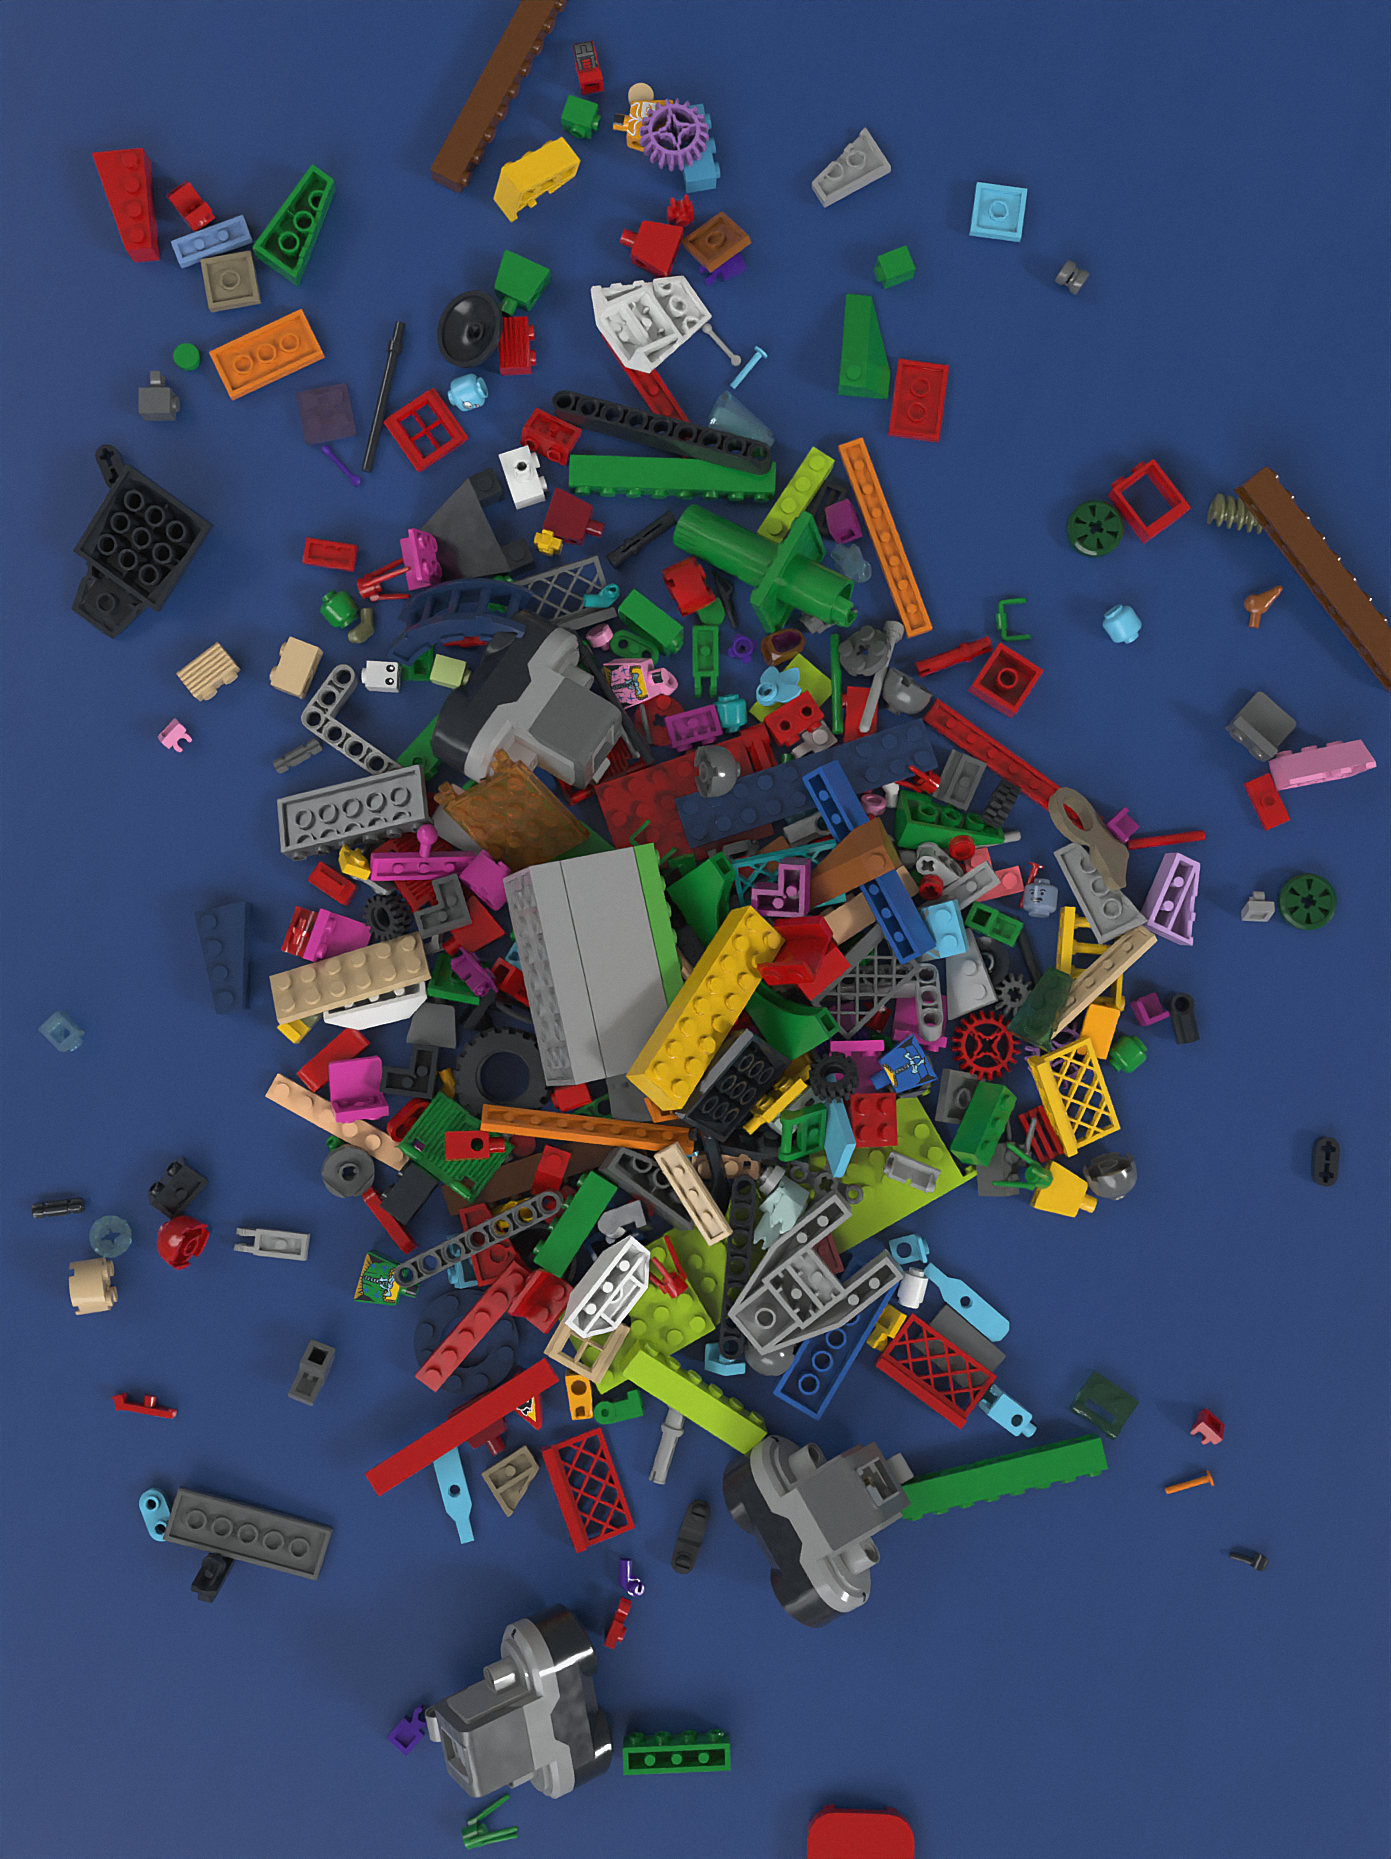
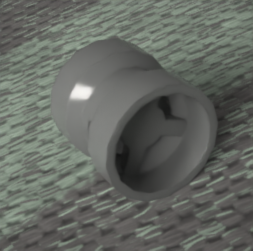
[1055,259,1090,295]

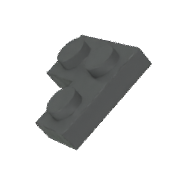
[413,873,472,939]

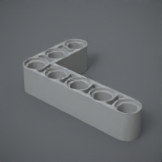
[301,664,403,775]
[821,963,943,1041]

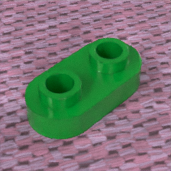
[610,630,659,666]

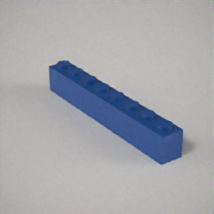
[802,760,936,965]

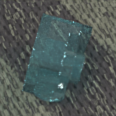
[38,1011,85,1052]

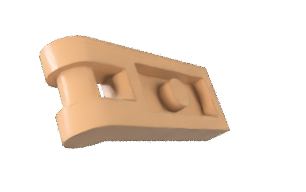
[690,1151,764,1180]

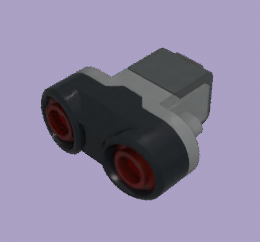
[431,609,622,789]
[722,1435,914,1628]
[425,1603,613,1799]

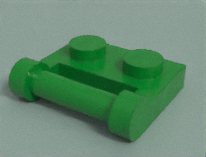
[778,1102,827,1162]

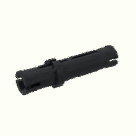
[606,511,677,569]

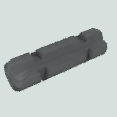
[273,738,322,774]

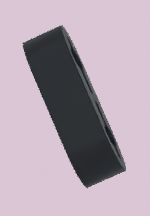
[95,444,125,489]
[1311,1137,1340,1187]

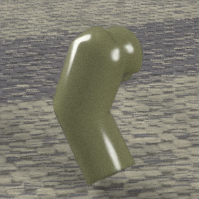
[348,608,374,644]

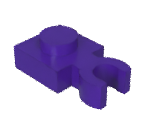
[699,252,747,286]
[387,1704,427,1756]

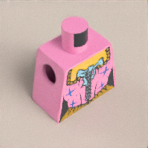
[603,658,669,709]

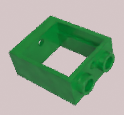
[618,589,684,657]

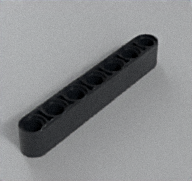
[719,1174,756,1360]

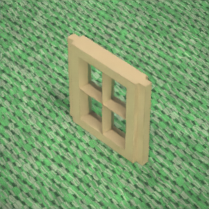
[544,1315,630,1384]

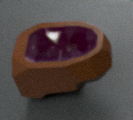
[760,628,806,667]

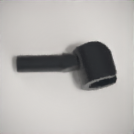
[1229,1552,1269,1571]

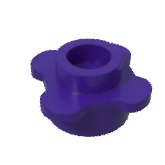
[728,634,758,663]

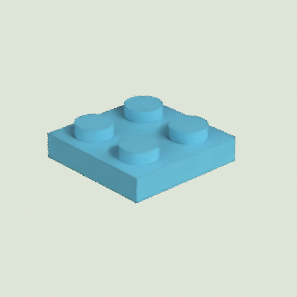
[969,182,1027,242]

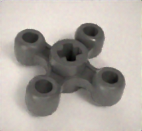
[788,1154,864,1212]

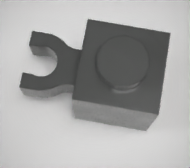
[139,371,180,421]

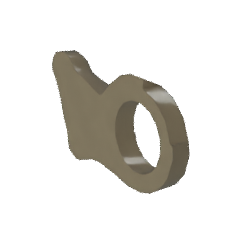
[1048,787,1129,891]

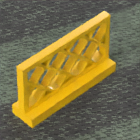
[1027,1036,1121,1157]

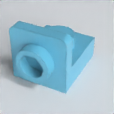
[704,1342,745,1376]

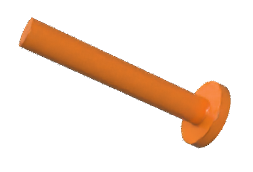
[1165,1470,1214,1494]

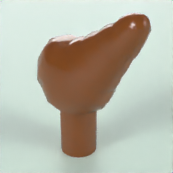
[1244,585,1283,628]

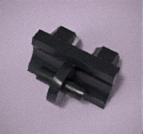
[191,1552,235,1603]

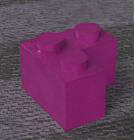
[751,857,811,918]

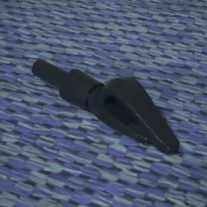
[712,571,738,629]

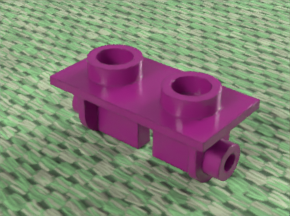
[451,946,498,997]

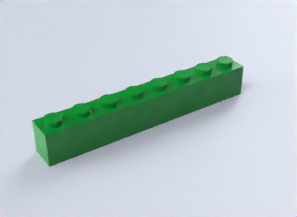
[569,455,776,503]
[900,1432,1108,1521]

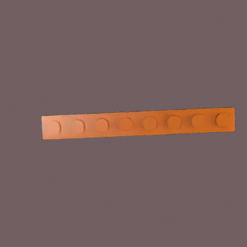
[838,437,933,639]
[480,1104,694,1155]

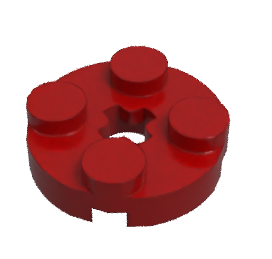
[635,695,684,747]

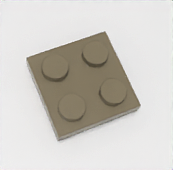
[200,250,262,312]

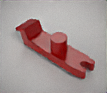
[111,1392,177,1419]

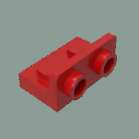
[520,408,582,466]

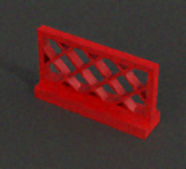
[874,1312,997,1429]
[540,1426,635,1553]

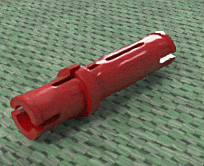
[915,636,993,678]

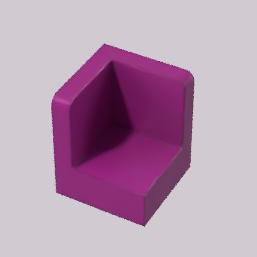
[825,499,862,546]
[1105,806,1140,844]
[1129,992,1170,1026]

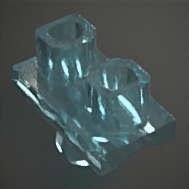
[830,543,872,583]

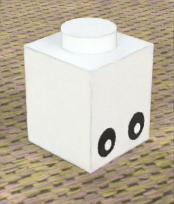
[362,661,402,693]

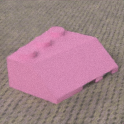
[1268,739,1377,791]

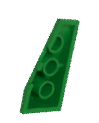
[837,294,890,399]
[894,790,1005,850]

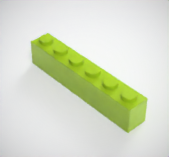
[619,1339,768,1454]

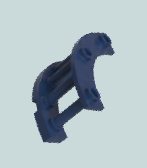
[386,578,534,667]

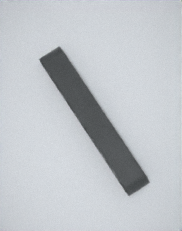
[393,1189,564,1288]

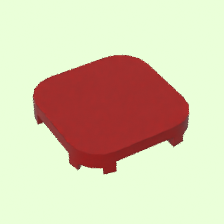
[806,1804,915,1859]

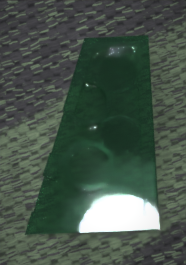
[1006,966,1073,1053]

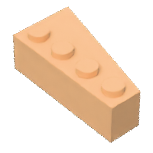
[819,865,919,946]

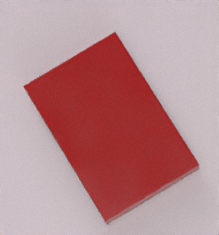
[888,359,949,443]

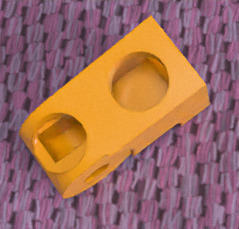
[565,1368,594,1420]

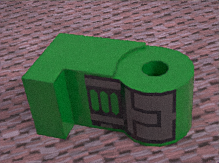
[594,1386,645,1424]

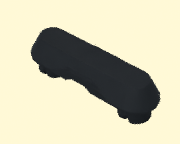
[671,1499,711,1574]

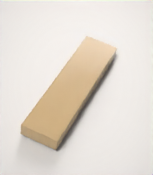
[654,1141,733,1246]

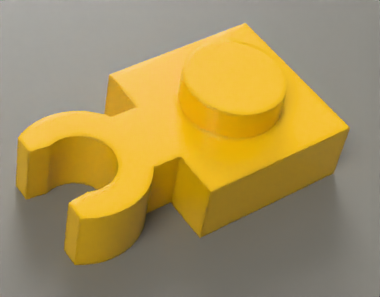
[338,844,371,880]

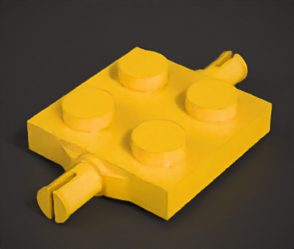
[743,1064,811,1135]

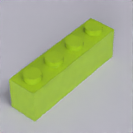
[756,447,835,544]

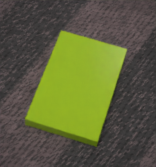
[748,654,832,727]

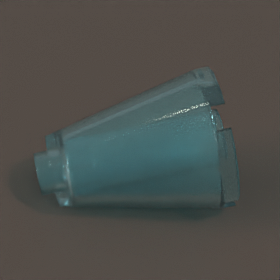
[707,390,775,448]

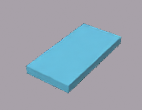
[824,1073,856,1177]

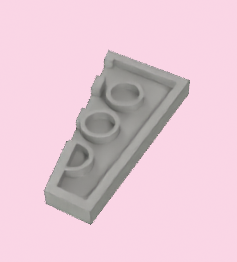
[1053,842,1148,945]

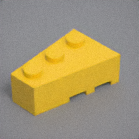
[493,137,581,223]

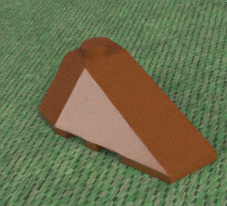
[810,817,902,909]

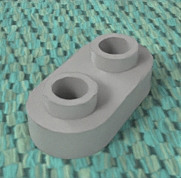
[757,1165,786,1195]

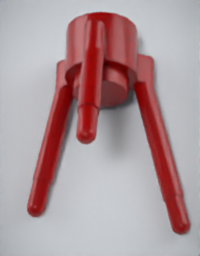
[357,557,411,602]
[895,765,941,794]
[649,1235,689,1299]

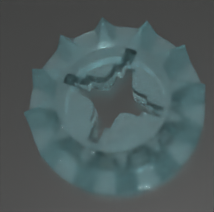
[89,1216,132,1258]

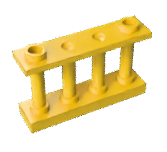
[1053,906,1125,1016]

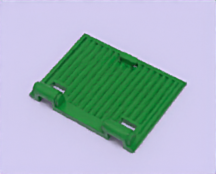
[397,1090,515,1204]

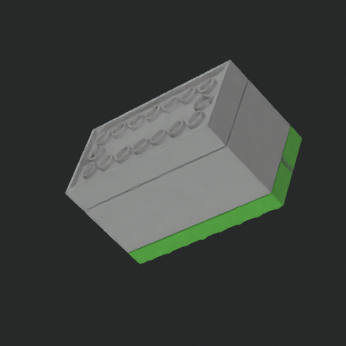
[503,843,685,1086]

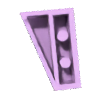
[1140,853,1200,946]

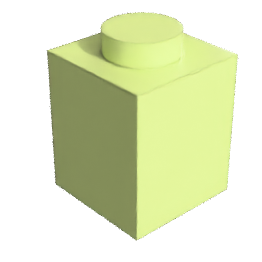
[430,654,472,689]

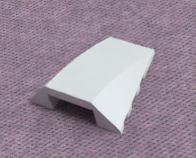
[591,275,712,373]

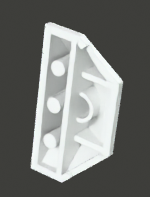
[323,981,427,1030]
[563,1235,650,1339]

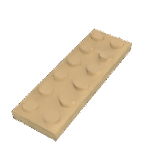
[269,931,432,1025]

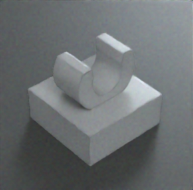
[1241,891,1275,922]

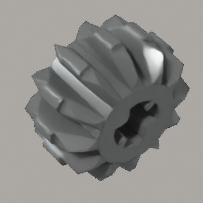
[993,973,1036,1017]

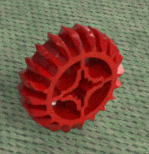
[950,1010,1021,1081]

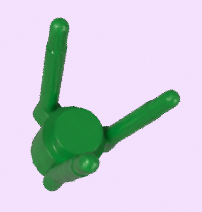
[992,1142,1053,1190]
[462,1794,518,1850]

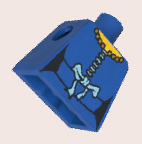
[869,1034,938,1093]

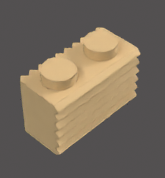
[176,642,241,701]

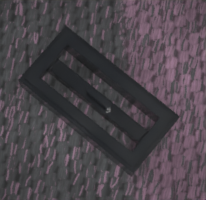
[810,480,848,538]

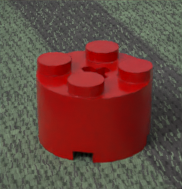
[661,556,716,618]

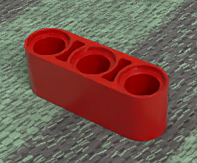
[297,1028,371,1093]

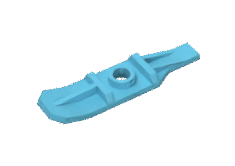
[923,1262,1009,1342]
[433,1447,474,1544]

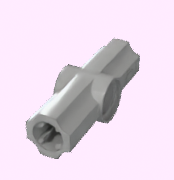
[782,810,831,848]

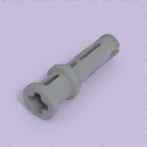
[649,1405,686,1484]

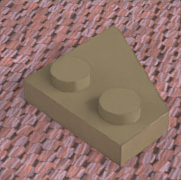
[481,1443,540,1517]

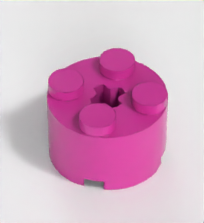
[458,849,511,911]

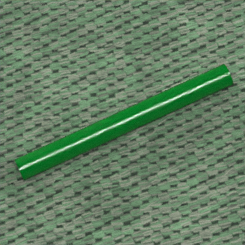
[830,634,843,734]

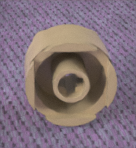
[69,1257,118,1315]

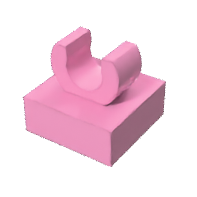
[157,718,192,752]

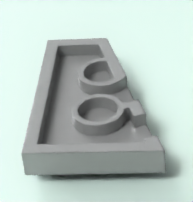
[812,127,891,208]
[946,928,998,1020]

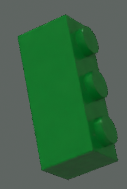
[949,1081,1017,1167]

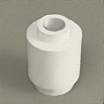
[897,1267,929,1308]

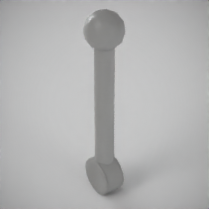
[702,323,741,367]

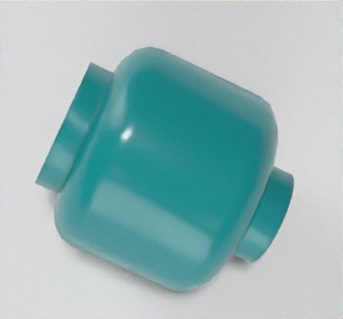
[714,694,748,733]

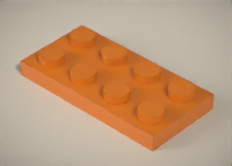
[209,309,325,401]

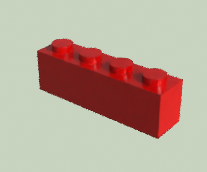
[838,686,878,794]

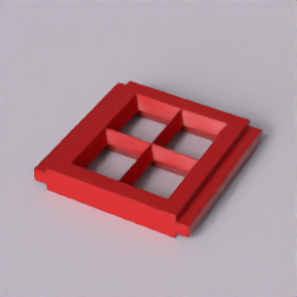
[383,388,469,473]

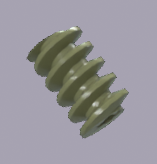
[1207,493,1263,534]

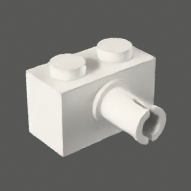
[499,445,548,510]

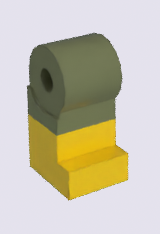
[277,1012,323,1044]

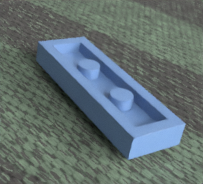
[171,215,254,268]

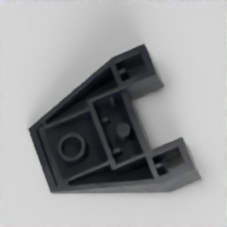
[420,467,537,583]

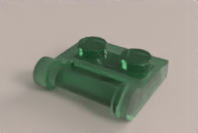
[1069,1370,1139,1441]

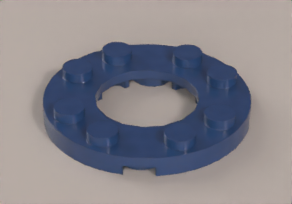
[414,1288,519,1395]

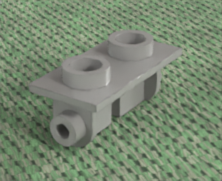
[883,1151,941,1193]

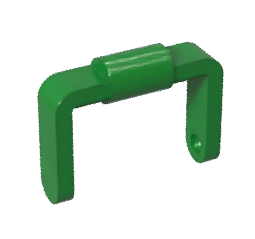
[996,598,1031,642]
[629,819,677,867]

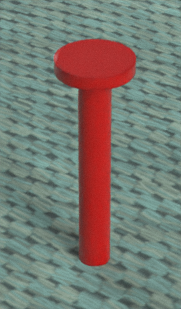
[1018,862,1044,909]

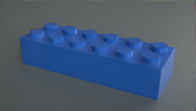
[771,1253,899,1421]

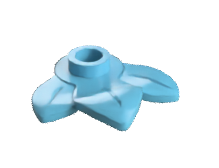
[756,666,802,706]

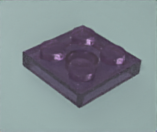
[296,383,357,445]

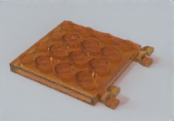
[433,748,590,875]

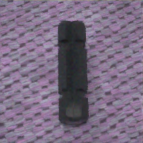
[32,1197,85,1219]

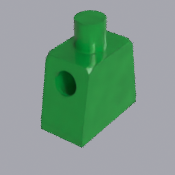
[494,249,551,318]

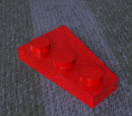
[459,1202,527,1287]

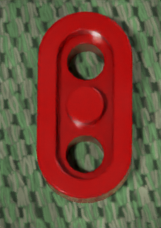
[386,1097,430,1142]

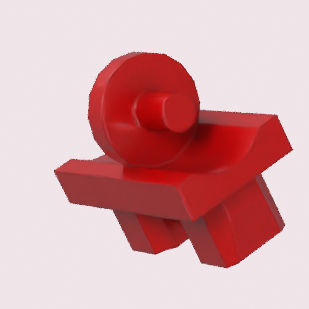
[281,906,319,958]

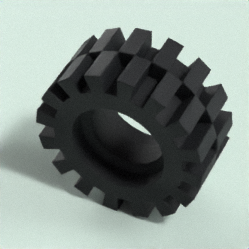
[980,779,1021,829]
[363,891,412,941]
[809,1052,859,1103]

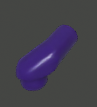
[618,1558,645,1596]

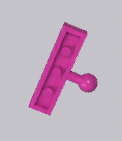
[369,824,476,881]

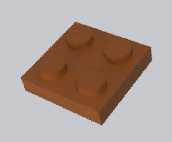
[681,211,752,273]

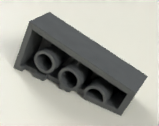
[598,1146,711,1231]

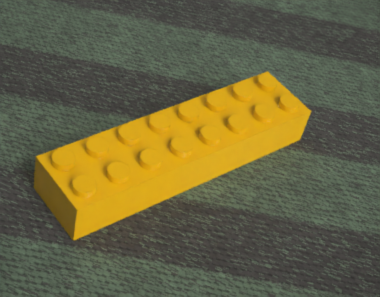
[626,905,785,1111]

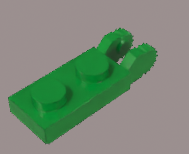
[692,625,719,698]

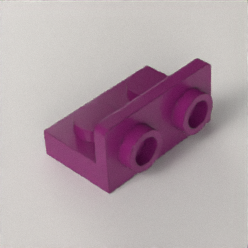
[663,704,723,752]

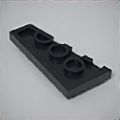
[717,1129,810,1172]

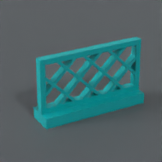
[731,839,846,918]

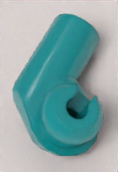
[583,583,620,608]

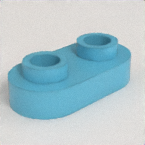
[139,1488,172,1541]

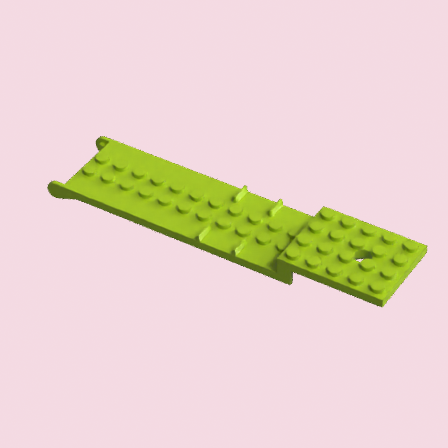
[559,1082,978,1395]

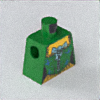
[353,1249,420,1305]

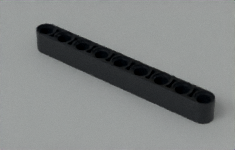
[552,390,772,475]

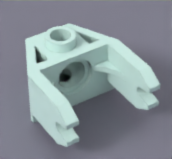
[752,1175,810,1250]

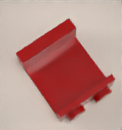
[756,915,834,985]

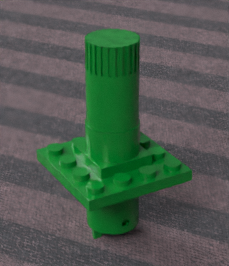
[673,504,858,635]

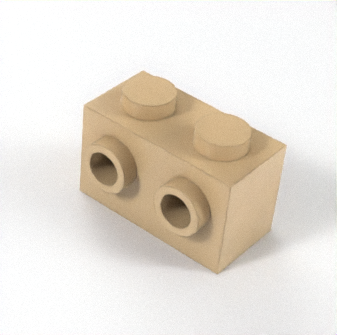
[270,637,323,700]

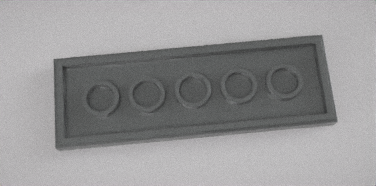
[162,1486,333,1581]

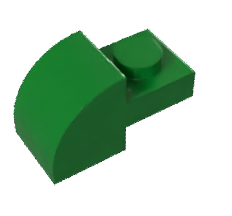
[964,901,1024,948]

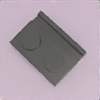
[932,749,987,812]

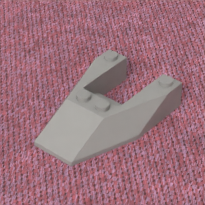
[728,1188,904,1355]

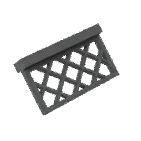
[505,554,617,632]
[801,922,922,1041]

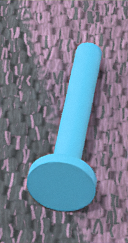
[730,346,767,389]

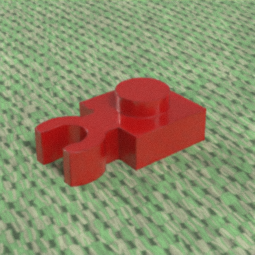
[667,195,694,227]
[604,1597,631,1649]

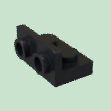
[148,1156,209,1219]

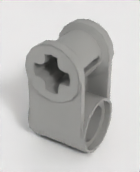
[916,842,964,890]

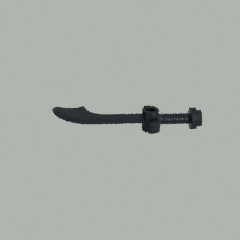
[688,1127,730,1216]

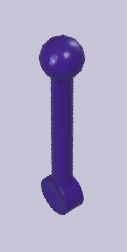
[321,445,361,487]

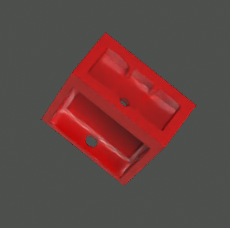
[1107,459,1191,544]

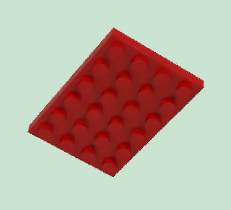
[594,736,774,870]

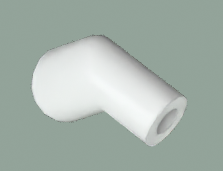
[882,783,899,808]

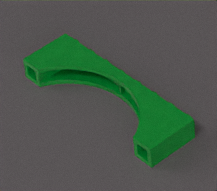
[666,851,840,1061]

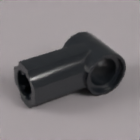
[1164,992,1200,1045]

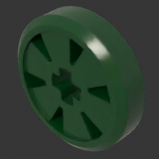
[1066,500,1124,558]
[1277,873,1337,930]

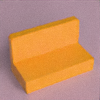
[1076,1001,1121,1060]

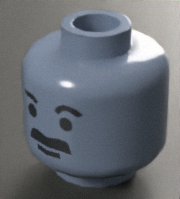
[1023,878,1058,918]

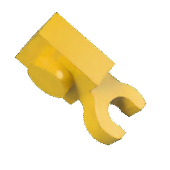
[534,529,563,556]
[866,1303,907,1352]

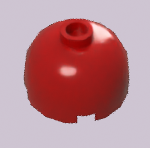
[157,1215,209,1270]

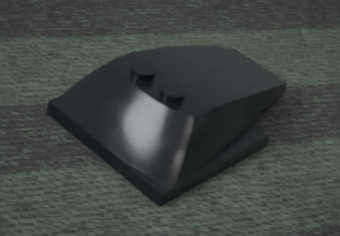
[72,463,214,639]
[675,1028,792,1143]

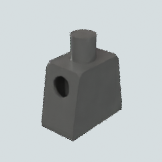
[406,996,459,1049]

